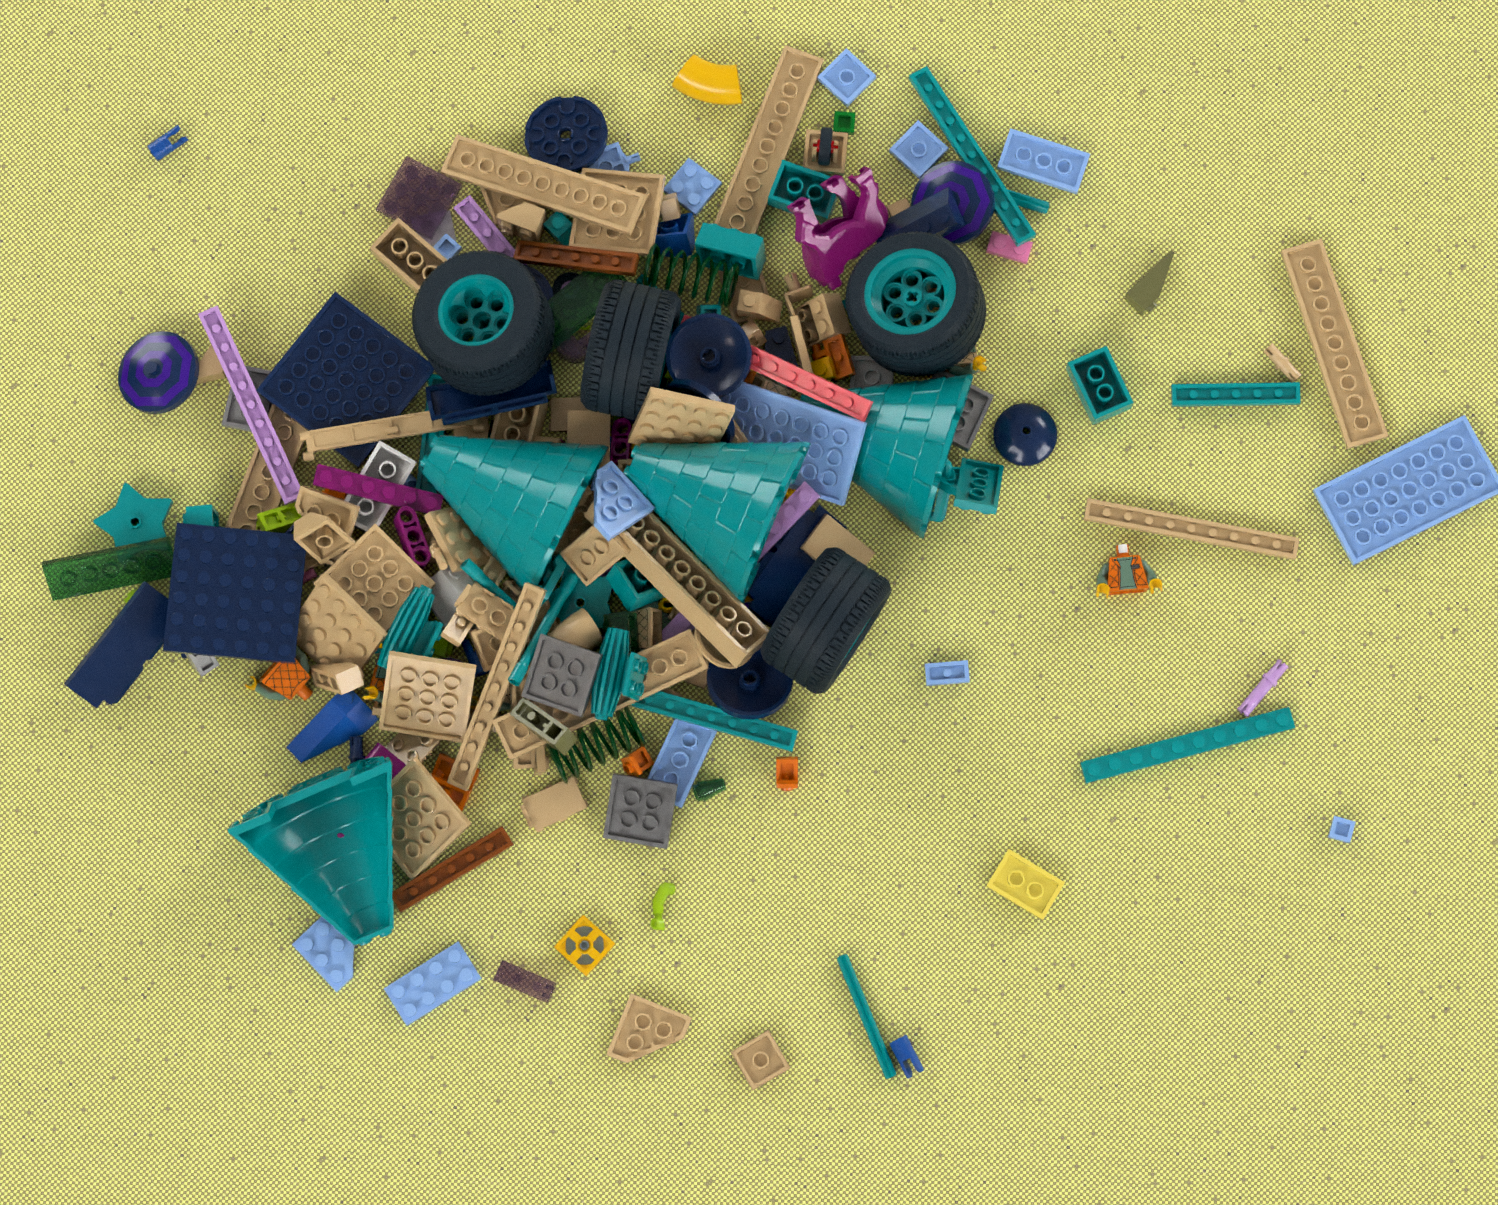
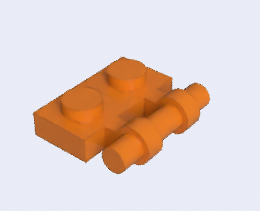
[812,334,856,382]

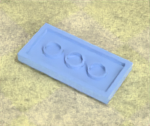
[997,128,1090,194]
[647,719,717,809]
[384,941,482,1026]

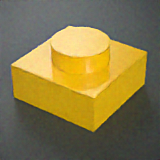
[810,356,836,380]

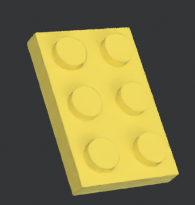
[986,849,1065,921]

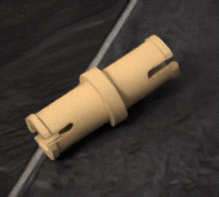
[1263,343,1302,382]

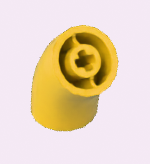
[672,54,743,105]

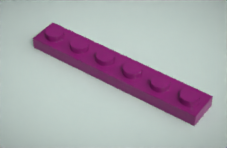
[313,464,443,514]

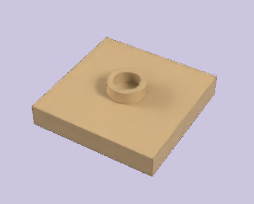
[731,1030,791,1091]

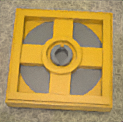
[554,915,616,977]

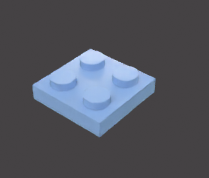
[817,48,876,107]
[889,120,949,179]
[664,158,722,216]

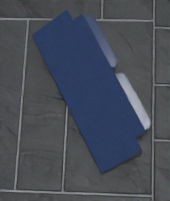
[425,360,557,426]
[747,505,847,628]
[64,581,168,708]

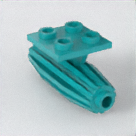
[377,584,444,669]
[591,627,649,721]

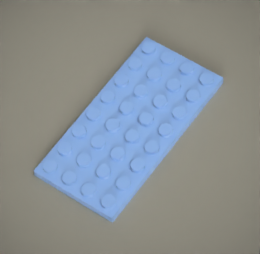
[720,382,867,506]
[1313,415,1498,566]

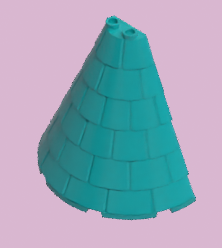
[800,374,974,539]
[420,435,609,590]
[623,441,811,603]
[227,756,394,946]

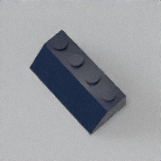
[876,187,966,244]

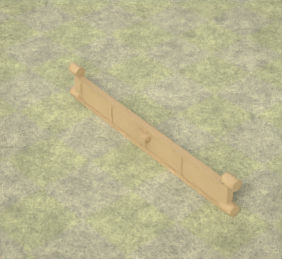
[299,411,484,462]

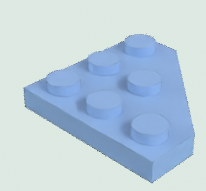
[594,461,655,541]
[292,916,355,992]

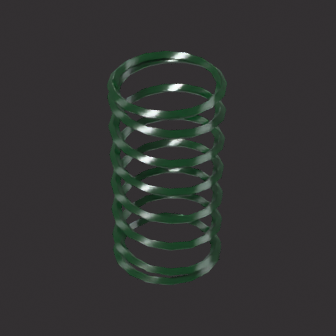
[643,243,739,308]
[546,706,646,784]

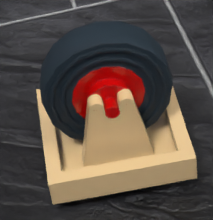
[803,127,848,176]

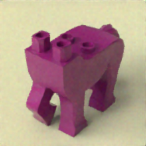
[786,166,889,290]

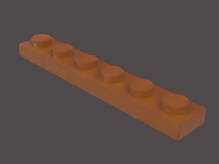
[513,240,640,277]
[392,826,514,913]

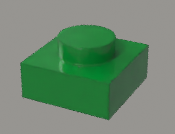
[833,111,856,135]

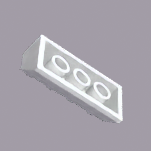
[344,440,417,532]

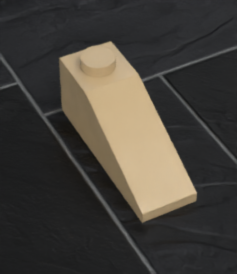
[309,662,364,695]

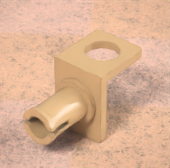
[784,272,813,316]

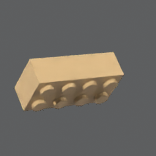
[370,217,448,293]

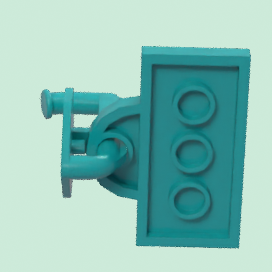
[929,457,1004,522]

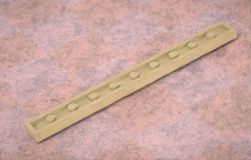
[1083,498,1300,560]
[447,582,547,791]

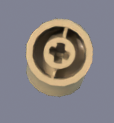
[548,608,603,650]

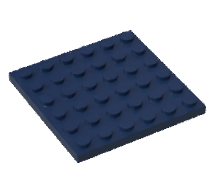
[256,292,435,469]
[163,523,306,664]

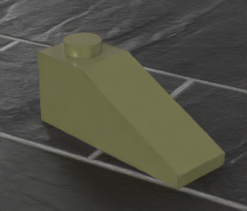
[1124,250,1174,316]
[510,697,578,756]

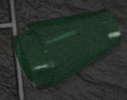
[692,778,726,802]

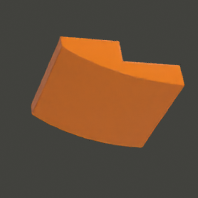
[431,752,481,811]

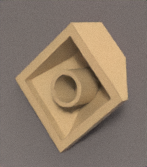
[294,512,355,564]

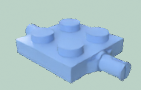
[579,142,641,174]

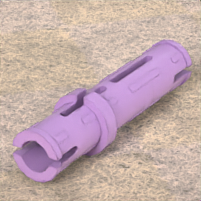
[1237,659,1289,717]

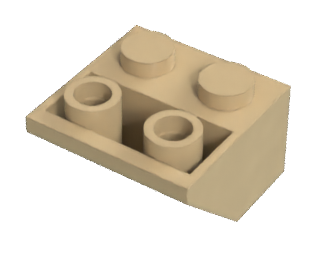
[496,202,547,242]
[794,293,852,349]

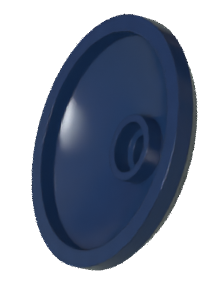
[993,403,1057,466]

